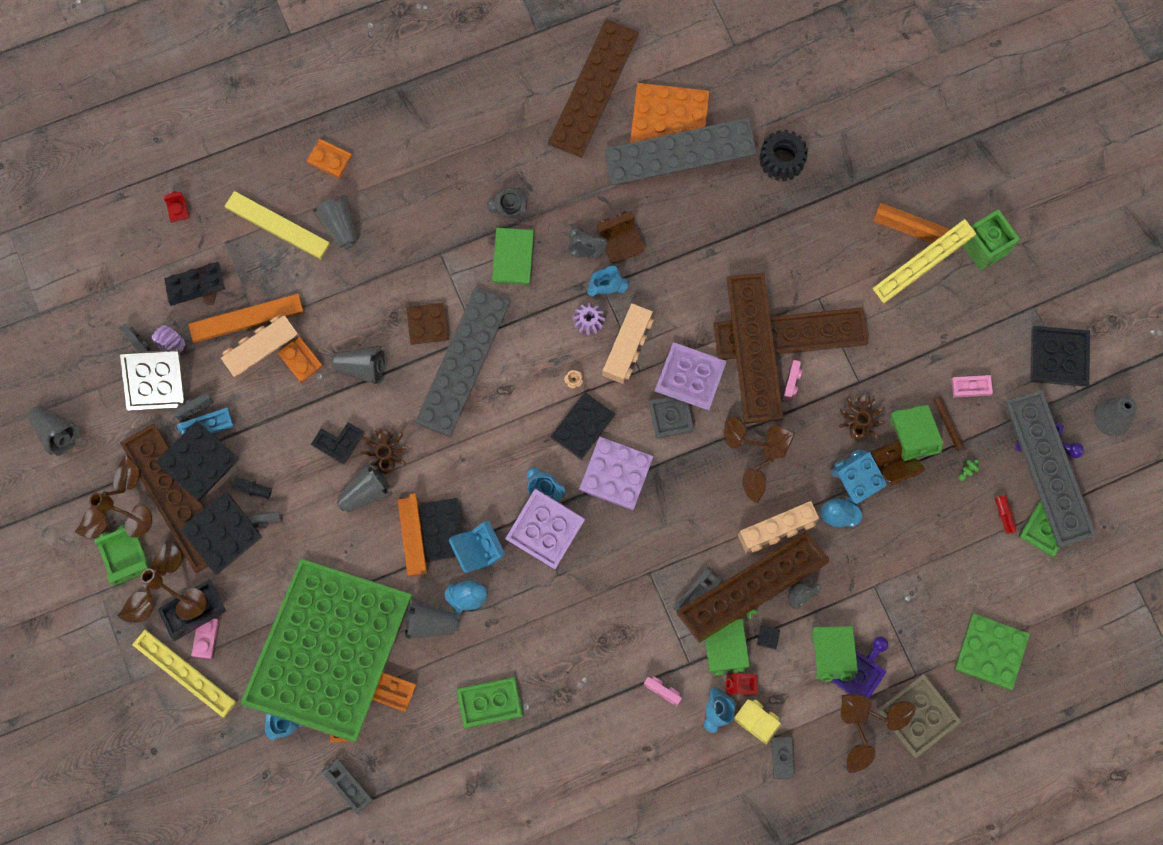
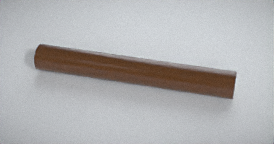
[933,396,964,451]

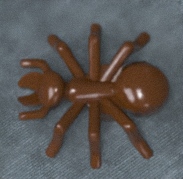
[839,394,886,440]
[360,427,408,474]

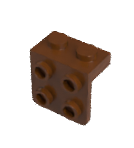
[597,211,645,264]
[870,439,925,485]

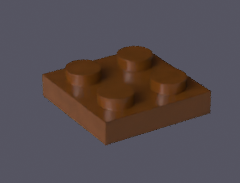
[406,302,448,345]

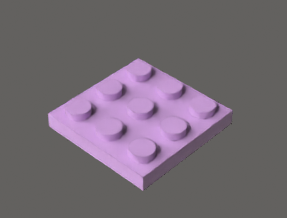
[655,342,727,410]
[579,437,653,510]
[505,489,586,569]

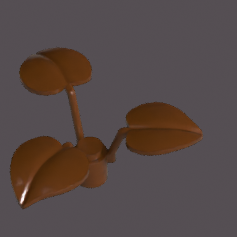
[724,416,795,503]
[75,456,152,538]
[117,539,207,623]
[841,694,916,773]

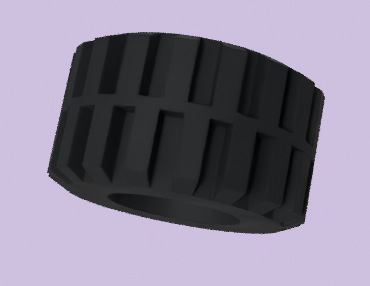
[759,130,808,181]

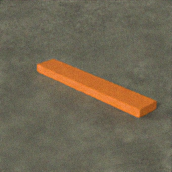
[188,294,304,343]

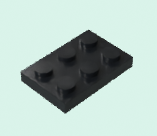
[164,262,225,306]
[551,392,615,460]
[419,498,463,562]
[158,579,226,641]

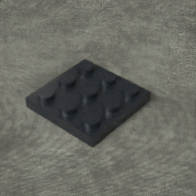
[1030,326,1090,387]
[156,420,240,502]
[180,491,262,575]

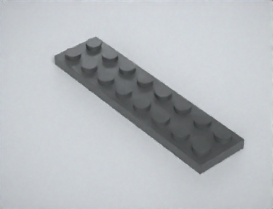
[604,118,756,186]
[415,287,510,438]
[1004,390,1096,548]

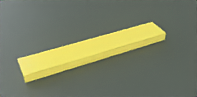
[225,191,330,260]
[872,219,977,304]
[132,629,237,718]

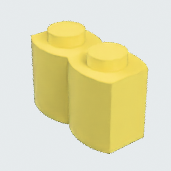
[734,699,781,745]

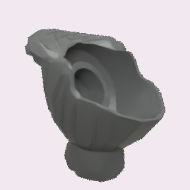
[487,187,527,216]
[568,227,608,258]
[787,581,821,610]

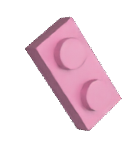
[782,360,803,402]
[951,375,993,398]
[191,619,219,659]
[643,676,682,707]

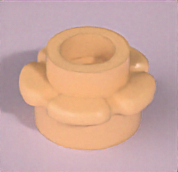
[564,370,583,388]

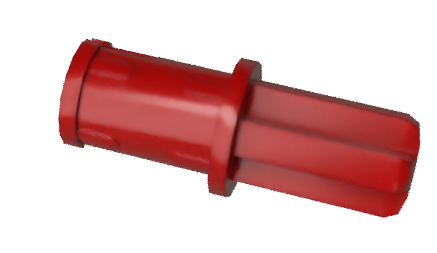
[994,495,1017,534]

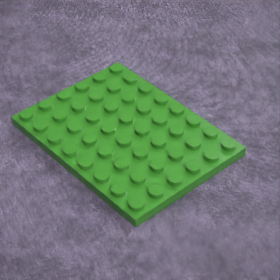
[240,559,412,743]

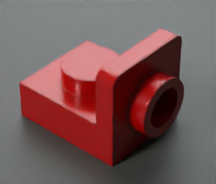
[163,191,190,223]
[725,673,758,695]

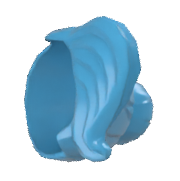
[587,266,629,297]
[526,467,566,501]
[821,497,862,528]
[445,580,487,615]
[703,688,736,733]
[265,714,303,740]

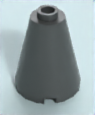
[312,195,357,250]
[331,346,387,384]
[1094,397,1137,436]
[27,406,80,456]
[337,462,393,513]
[405,599,460,639]

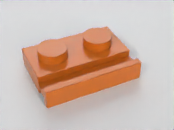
[306,139,352,179]
[278,336,323,383]
[373,673,417,712]

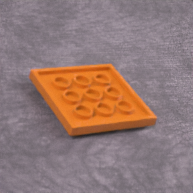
[630,83,709,143]

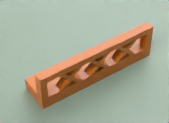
[873,202,950,244]
[398,493,428,577]

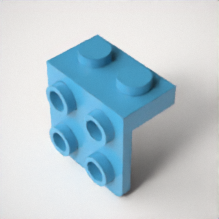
[830,450,886,504]
[449,521,506,573]

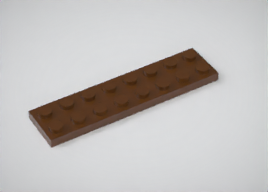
[548,19,639,158]
[726,273,783,424]
[713,307,869,360]
[120,423,209,574]
[677,532,829,643]

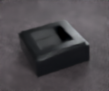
[757,625,780,650]

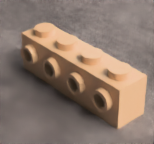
[602,303,654,384]
[221,315,298,378]
[738,501,819,553]

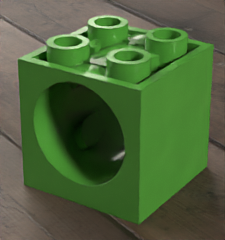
[962,209,1020,271]

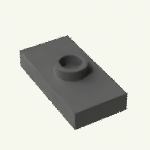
[173,392,213,422]
[247,511,282,529]
[771,737,794,779]

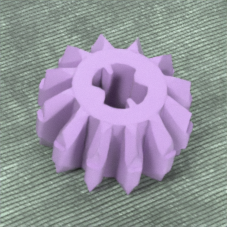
[573,303,605,336]
[152,325,186,352]

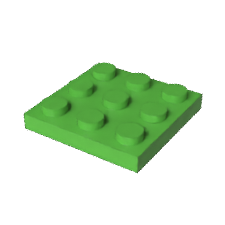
[954,613,1030,690]

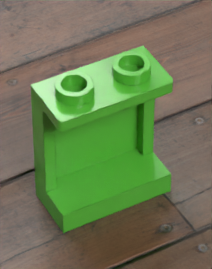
[890,405,943,461]
[94,525,151,586]
[705,619,750,676]
[811,626,858,681]

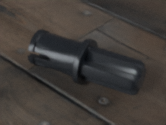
[232,477,272,499]

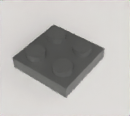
[648,397,694,439]

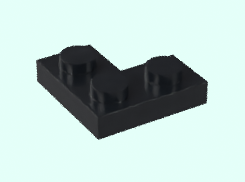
[311,422,365,465]

